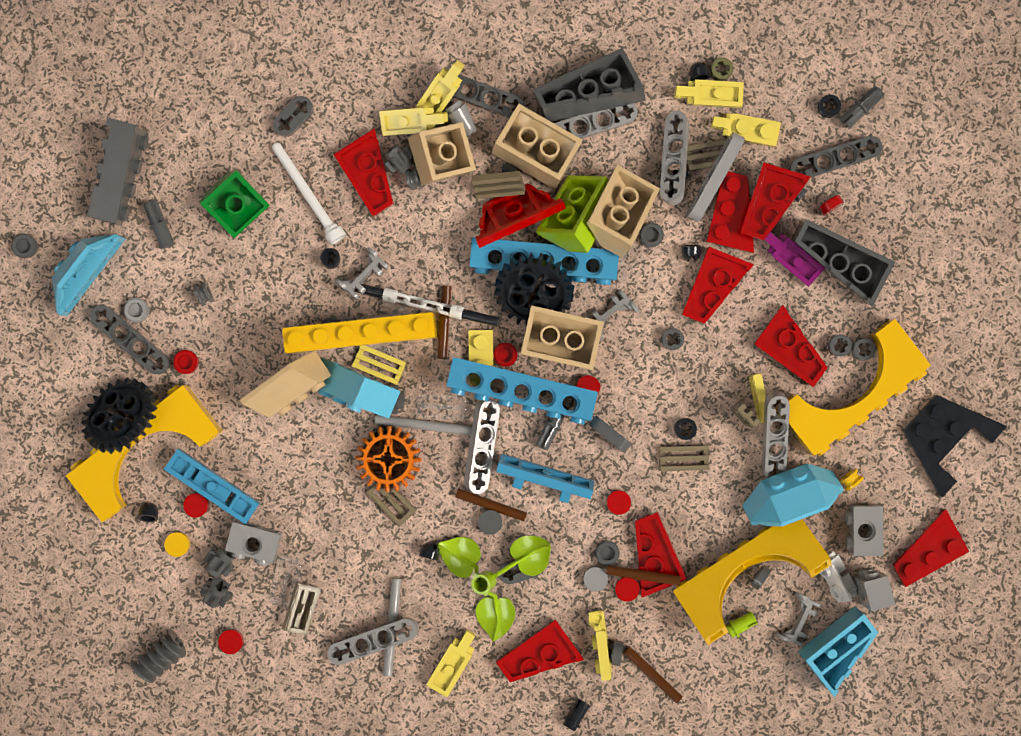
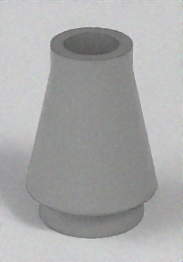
[444,100,477,137]

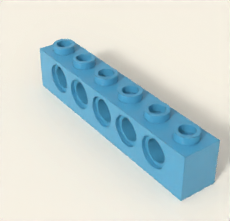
[470,237,619,285]
[446,357,598,425]

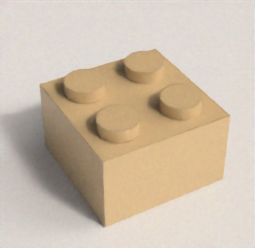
[408,122,476,186]

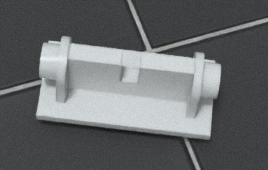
[820,551,858,602]

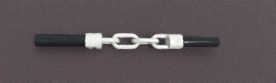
[354,284,500,327]

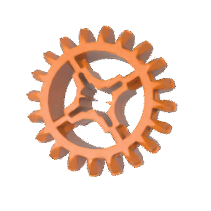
[355,426,422,492]

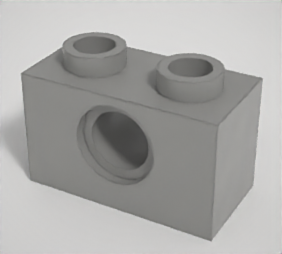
[845,505,883,556]
[225,520,284,566]
[853,567,896,611]

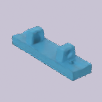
[164,448,260,524]
[496,454,595,503]

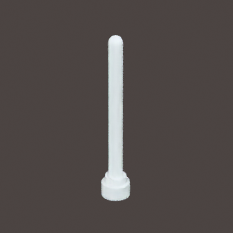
[272,142,347,245]

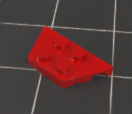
[476,183,566,248]

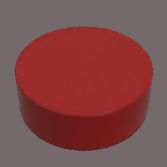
[819,195,844,216]
[493,342,518,367]
[173,350,199,374]
[576,375,600,394]
[606,490,631,515]
[183,493,209,518]
[615,577,640,602]
[218,629,244,654]

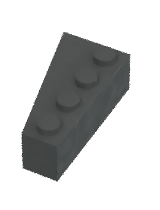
[533,48,646,122]
[88,117,149,226]
[792,218,895,306]

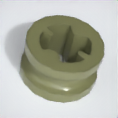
[710,58,733,81]

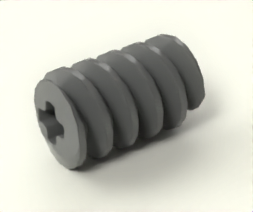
[130,629,186,683]

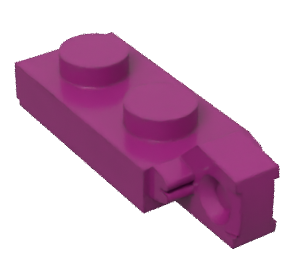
[765,232,825,287]

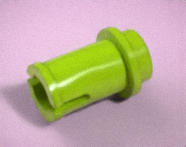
[725,611,758,638]

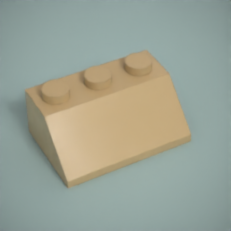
[492,104,583,189]
[587,165,660,258]
[521,306,604,370]
[240,351,332,418]

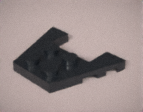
[902,395,1007,497]

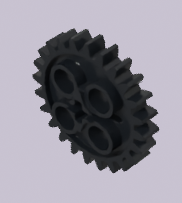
[494,252,574,327]
[81,378,157,454]

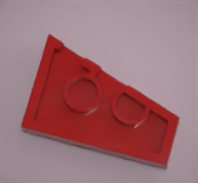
[333,128,394,217]
[740,162,811,241]
[706,171,754,253]
[681,247,754,324]
[753,305,828,387]
[892,508,970,587]
[635,511,687,598]
[496,619,584,682]

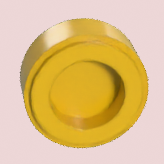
[164,532,190,557]

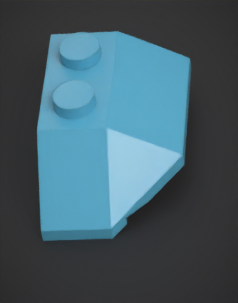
[52,234,125,316]
[742,463,843,527]

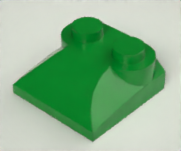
[199,169,270,238]

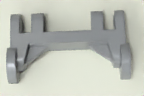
[335,247,389,300]
[585,289,640,341]
[775,592,821,647]

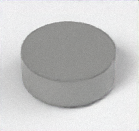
[124,298,150,323]
[583,566,608,592]

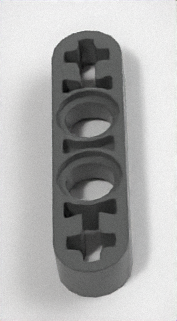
[435,72,525,118]
[789,136,882,178]
[90,305,171,375]

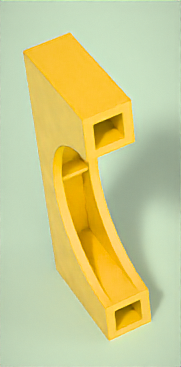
[282,312,438,354]
[775,319,931,456]
[66,384,223,522]
[673,519,832,645]

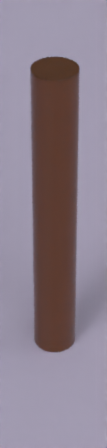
[437,286,452,359]
[455,488,527,522]
[606,565,681,586]
[623,646,683,703]

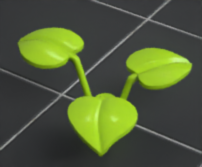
[438,535,551,641]

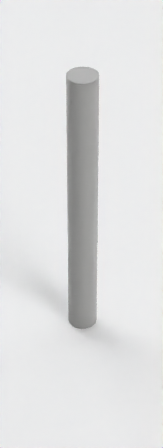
[375,414,472,436]
[383,578,401,676]

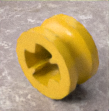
[839,468,864,491]

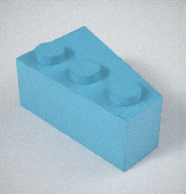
[318,357,401,418]
[797,606,878,697]

